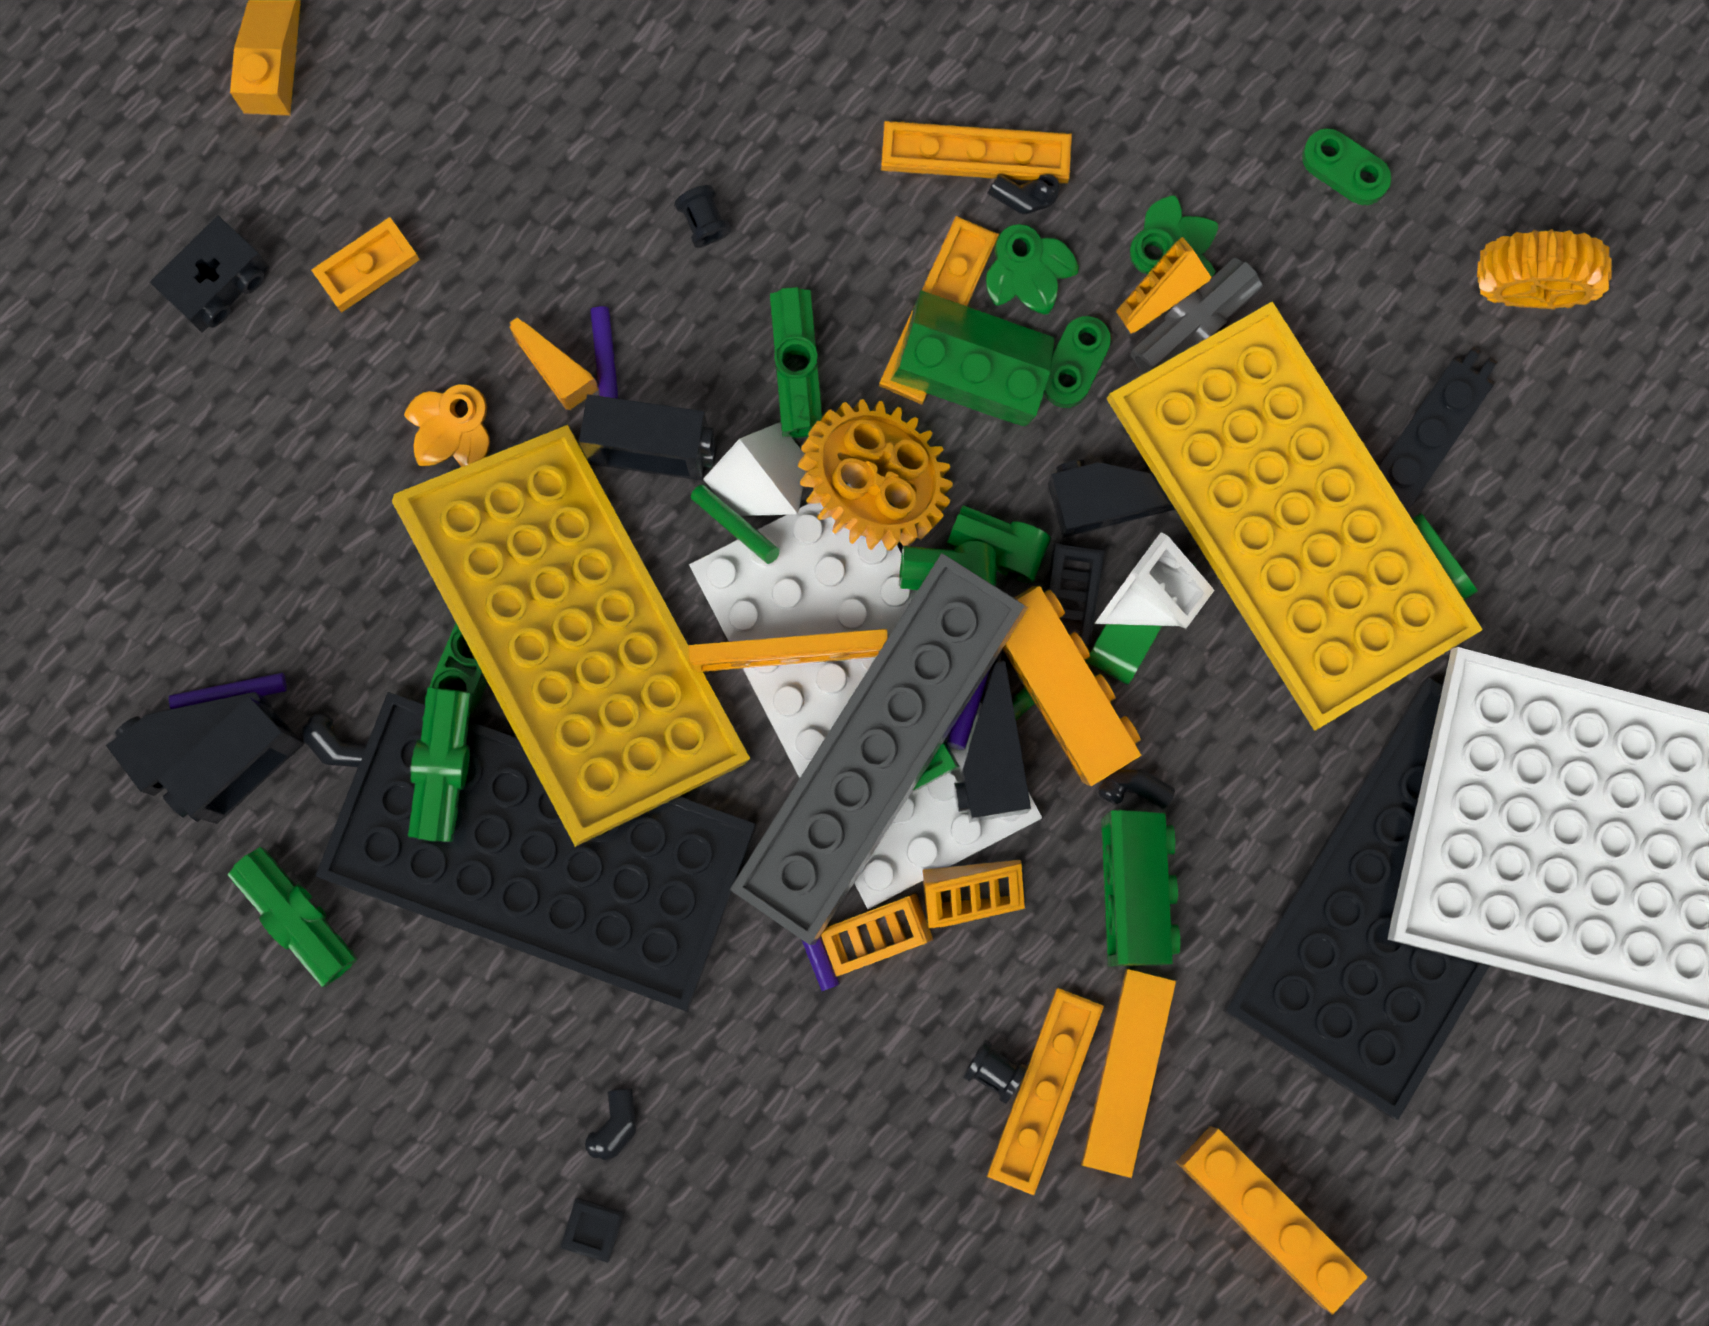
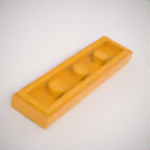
[881,121,1072,183]
[879,216,999,405]
[688,629,888,672]
[1081,969,1176,1178]
[986,988,1104,1195]

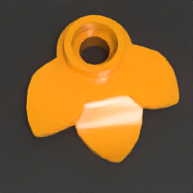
[404,384,490,467]

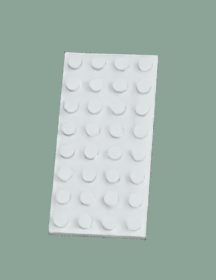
[689,484,1042,910]

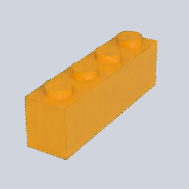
[1002,586,1142,786]
[1176,1126,1368,1314]

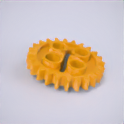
[798,399,953,551]

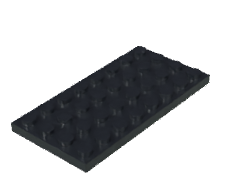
[1223,677,1490,1120]
[315,692,756,1012]

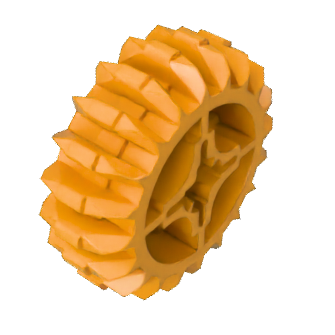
[1477,229,1612,309]

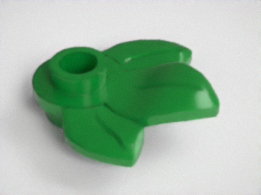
[1129,195,1218,277]
[986,224,1078,315]

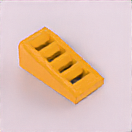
[1116,237,1212,334]
[509,317,599,410]
[922,860,1025,928]
[821,894,933,977]

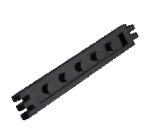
[1379,346,1498,512]

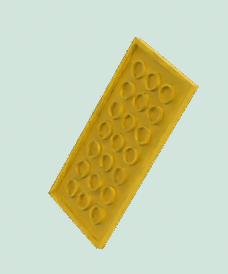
[1107,302,1483,731]
[392,425,750,847]

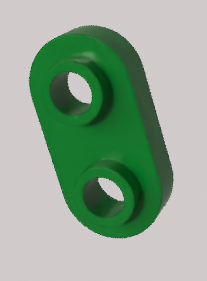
[1302,129,1391,205]
[1044,316,1111,408]
[1412,513,1478,601]

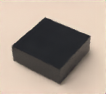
[560,1198,625,1263]

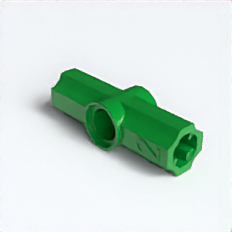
[770,287,822,438]
[408,687,473,842]
[227,847,358,987]

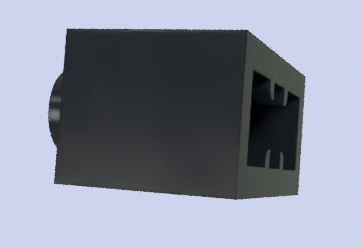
[150,215,269,333]

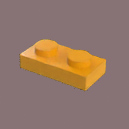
[311,217,420,313]

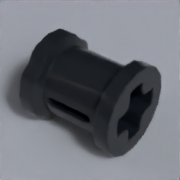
[674,185,731,248]
[963,1039,1028,1104]

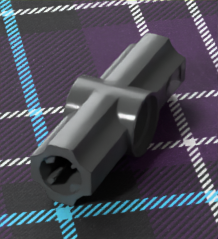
[1130,257,1263,374]

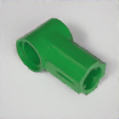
[947,505,1051,583]
[899,541,996,590]

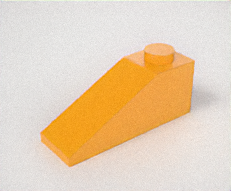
[230,0,301,115]

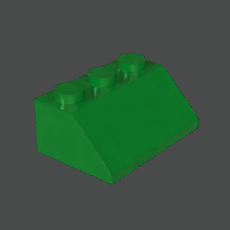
[890,290,1054,427]
[1101,810,1180,967]

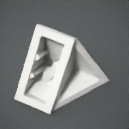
[704,422,806,516]
[1095,533,1214,629]

